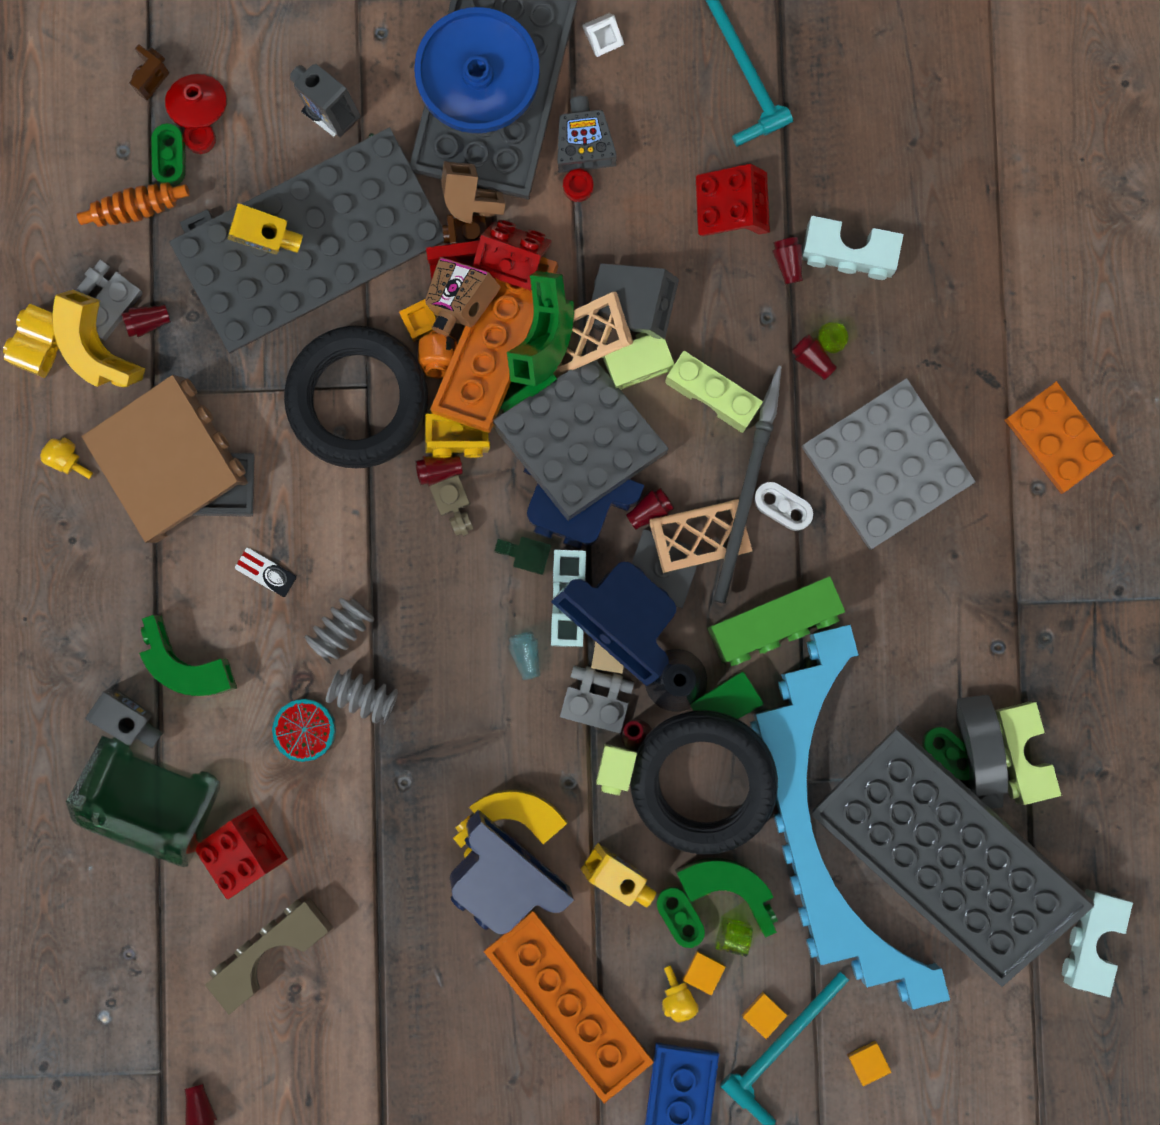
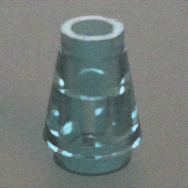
[507,632,540,680]

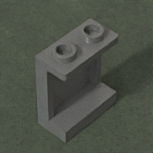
[586,263,679,339]

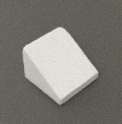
[582,13,625,57]

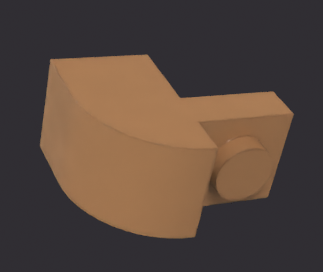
[441,161,505,223]

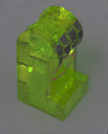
[715,916,753,957]

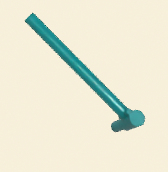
[705,0,793,147]
[720,971,849,1125]

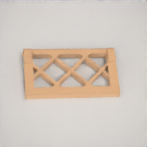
[553,292,633,378]
[649,499,752,573]

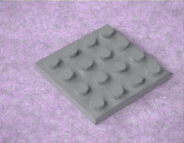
[801,378,976,550]

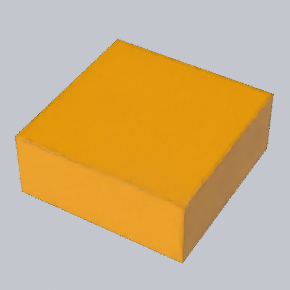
[399,299,436,342]
[683,951,726,996]
[742,992,788,1039]
[847,1041,892,1086]

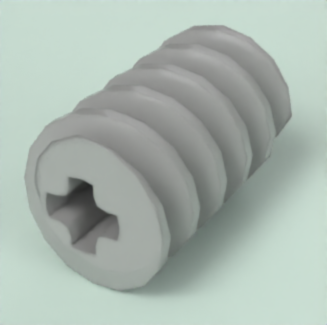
[304,596,375,664]
[326,668,398,725]

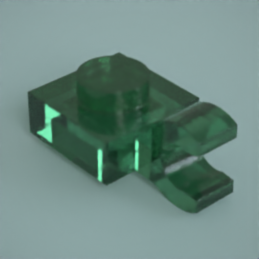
[494,537,551,576]

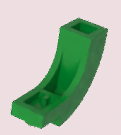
[507,271,574,386]
[139,615,237,696]
[675,858,778,938]

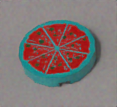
[272,699,336,762]

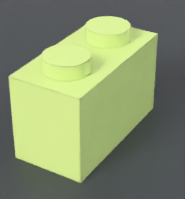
[603,332,675,390]
[596,744,637,795]

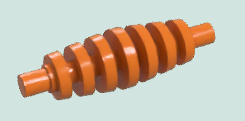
[77,182,190,227]

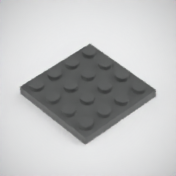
[493,360,669,521]

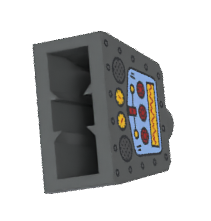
[290,64,361,138]
[557,96,617,173]
[85,686,163,748]

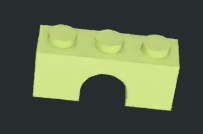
[665,351,763,433]
[995,702,1061,805]

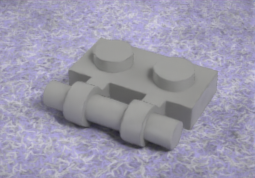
[72,259,143,341]
[560,666,634,734]

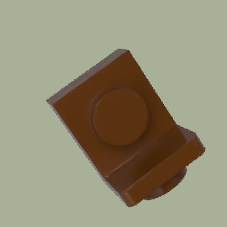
[129,44,170,101]
[442,214,487,244]

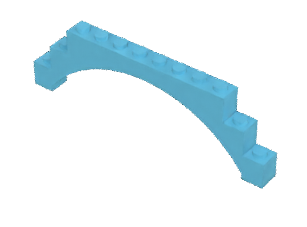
[750,625,950,1010]

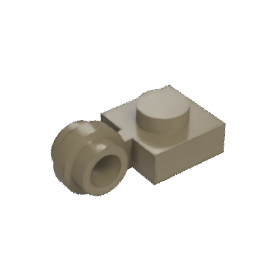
[430,475,474,537]

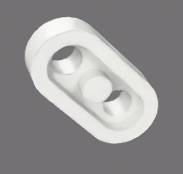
[754,482,813,531]

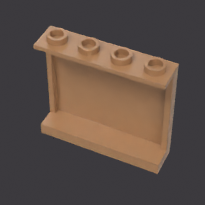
[81,375,248,543]

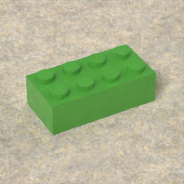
[707,576,845,666]

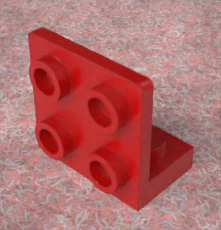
[696,163,770,236]
[472,220,552,291]
[194,807,288,899]

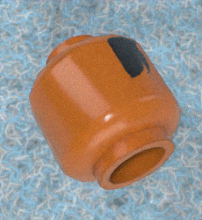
[417,330,458,379]

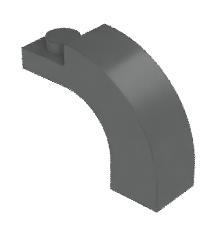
[956,695,1008,809]

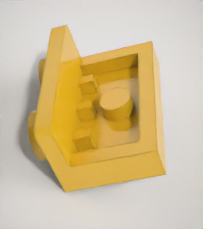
[425,414,490,458]

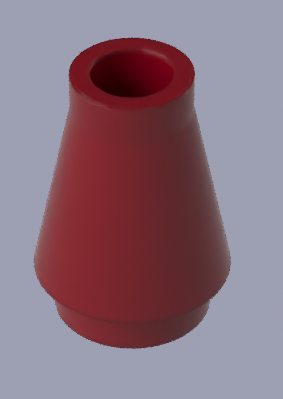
[772,237,803,285]
[121,304,171,338]
[791,334,837,380]
[415,456,463,487]
[626,488,674,530]
[621,720,652,751]
[184,1084,217,1125]

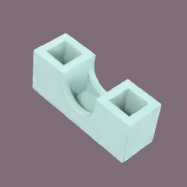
[802,216,904,280]
[551,550,586,647]
[1062,889,1133,997]

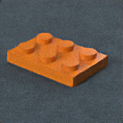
[1005,381,1114,494]

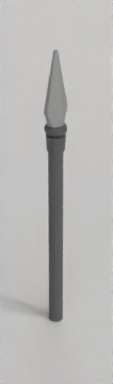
[713,365,782,604]

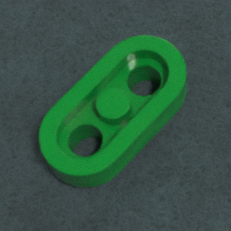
[151,123,186,187]
[922,727,969,780]
[656,887,705,948]

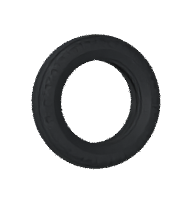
[284,326,428,468]
[630,710,778,854]

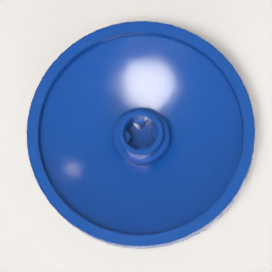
[414,7,540,133]

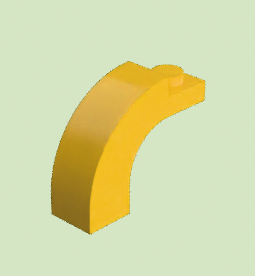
[52,290,145,387]
[453,790,568,848]

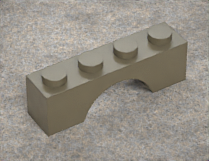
[205,898,333,1015]

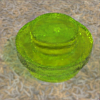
[819,322,848,353]

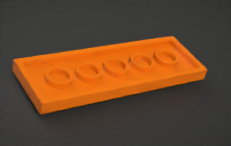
[430,257,558,433]
[483,909,654,1103]

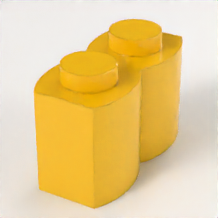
[3,303,59,378]

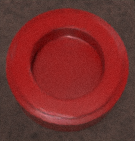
[183,126,216,154]
[563,169,594,202]

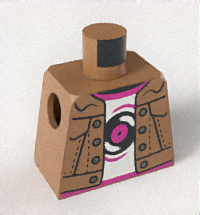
[425,257,500,336]

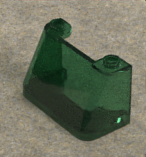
[66,735,220,867]

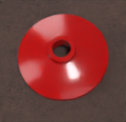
[165,74,227,129]

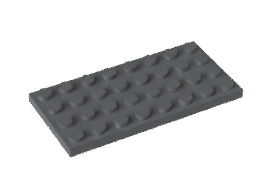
[410,0,578,200]
[169,127,444,353]
[811,726,1094,987]

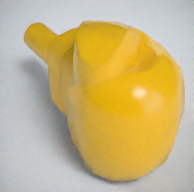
[40,437,93,479]
[662,965,699,1023]

